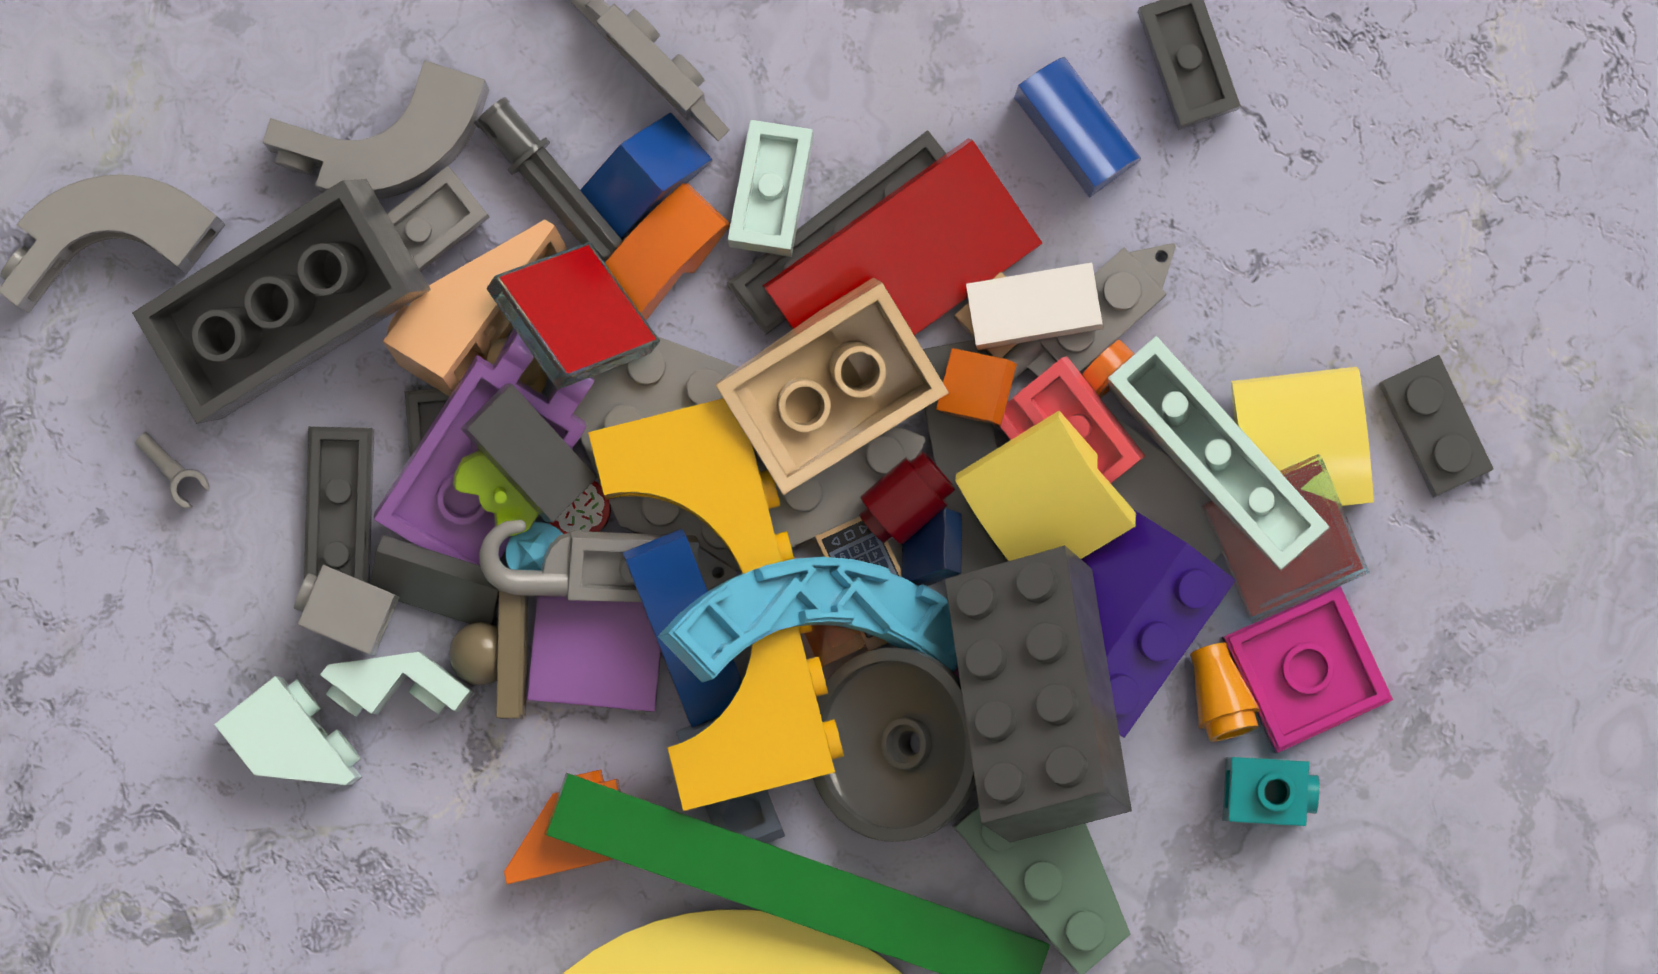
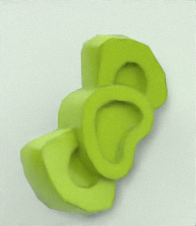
[453,450,539,536]

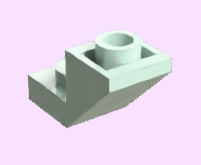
[320,652,474,717]

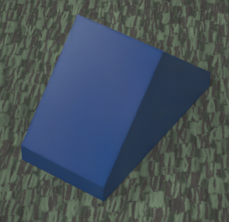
[580,112,713,240]

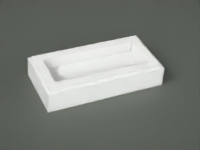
[966,262,1103,350]

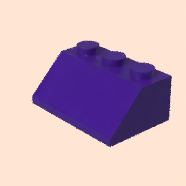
[1081,509,1236,738]

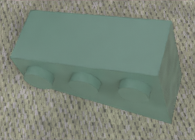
[952,804,1131,974]

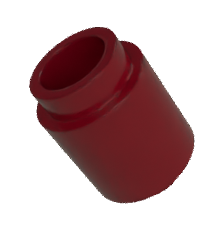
[859,451,956,545]

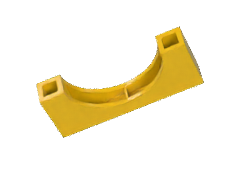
[588,398,844,811]

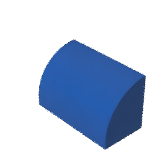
[1014,57,1141,198]

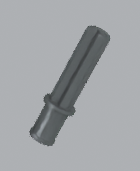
[474,97,622,262]

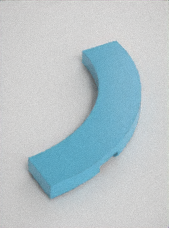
[657,557,958,682]

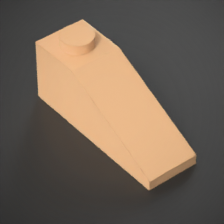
[383,219,569,397]

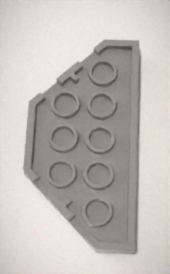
[546,335,926,572]

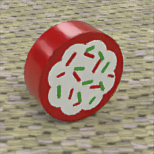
[550,481,611,534]

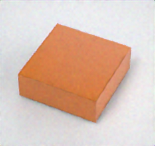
[936,348,1017,426]

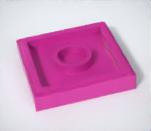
[1222,584,1393,753]

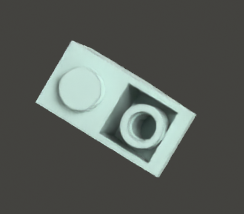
[214,676,361,785]

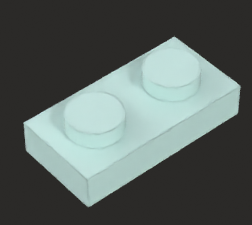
[728,120,814,257]

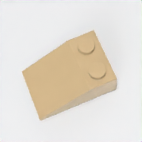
[715,277,949,495]

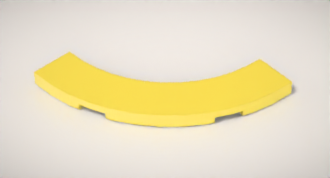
[563,909,903,974]

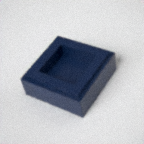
[902,508,962,586]

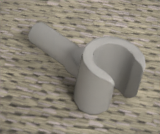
[135,432,209,508]

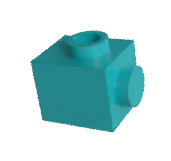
[1222,757,1320,826]

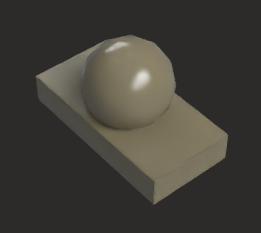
[449,591,528,719]

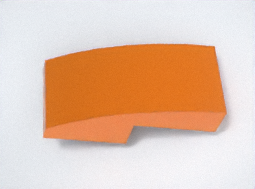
[603,183,730,321]

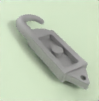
[569,0,730,141]
[994,243,1176,429]
[479,520,736,602]

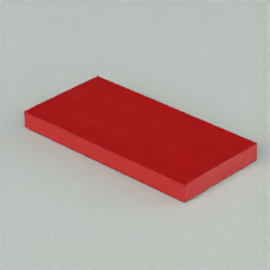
[762,138,1043,336]

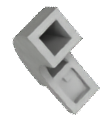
[263,60,489,199]
[0,174,225,313]

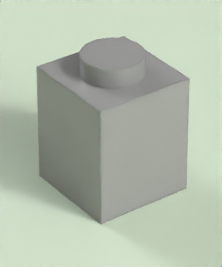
[294,565,400,656]

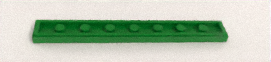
[544,772,1050,974]

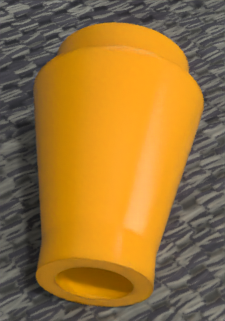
[1190,643,1260,742]

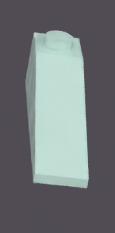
[1108,336,1330,571]

